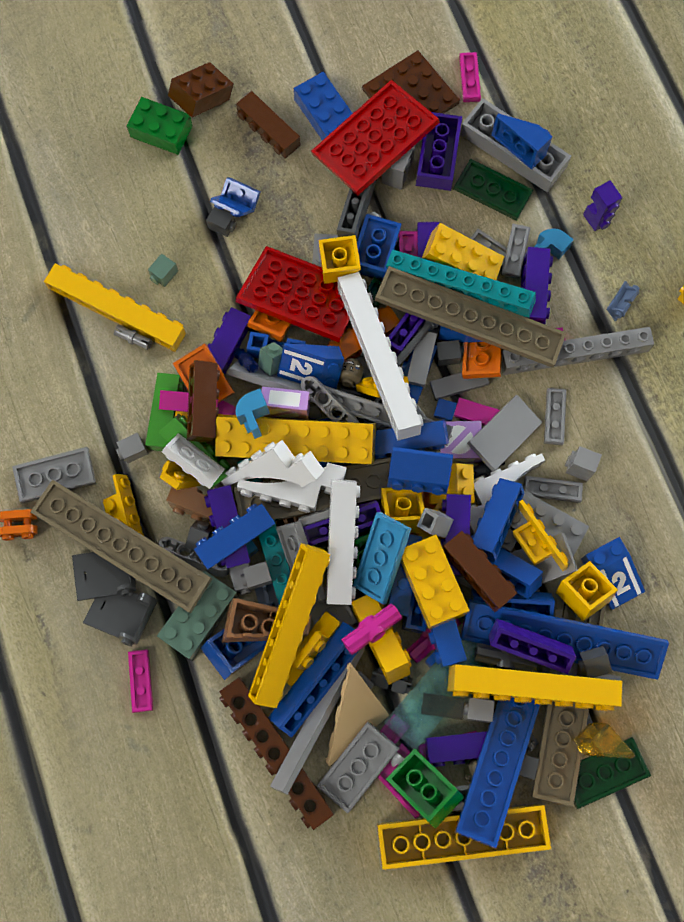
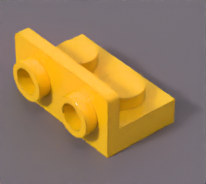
[160,460,201,490]

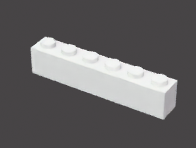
[326,480,360,605]

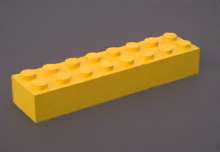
[215,416,376,464]
[447,664,622,711]
[377,804,551,870]

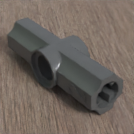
[473,643,538,672]

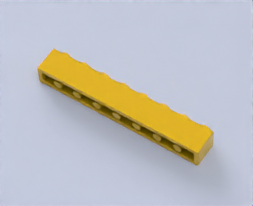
[44,263,186,352]
[248,543,330,708]

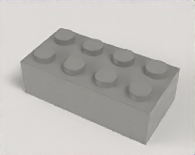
[510,491,589,556]

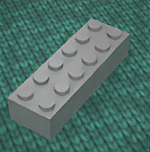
[460,98,571,192]

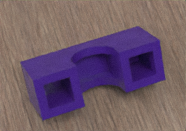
[583,180,623,231]

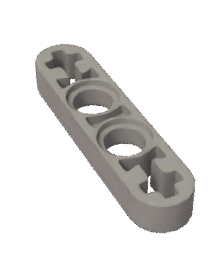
[301,376,360,423]
[158,537,230,577]

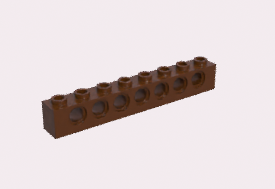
[219,677,334,830]

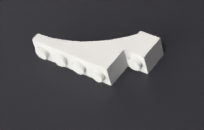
[221,440,325,488]
[470,454,545,535]
[237,462,347,513]

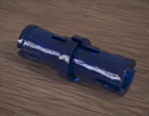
[234,348,259,373]

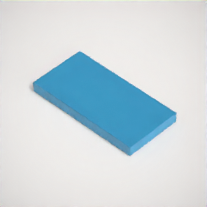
[353,512,412,604]

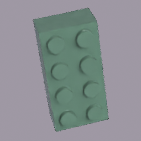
[157,570,239,661]

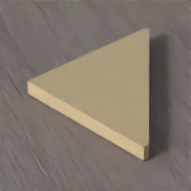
[325,663,389,767]

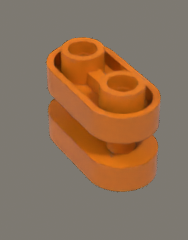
[0,509,38,541]

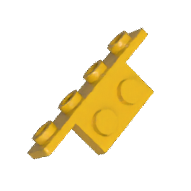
[103,474,144,536]
[512,499,568,572]
[286,611,341,686]

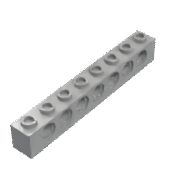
[501,327,654,375]

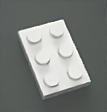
[162,433,225,489]

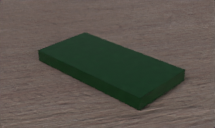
[453,158,534,221]
[574,737,651,809]

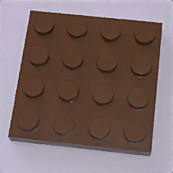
[362,50,460,114]

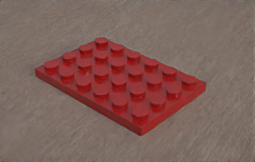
[311,80,440,195]
[236,246,350,343]

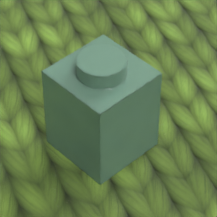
[148,253,178,287]
[258,342,283,376]

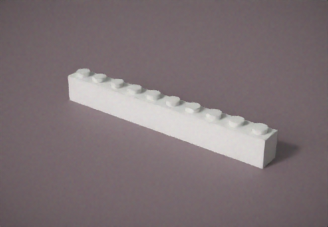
[338,272,424,441]

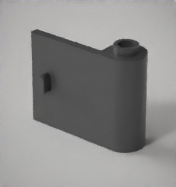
[72,552,137,601]
[83,592,158,647]

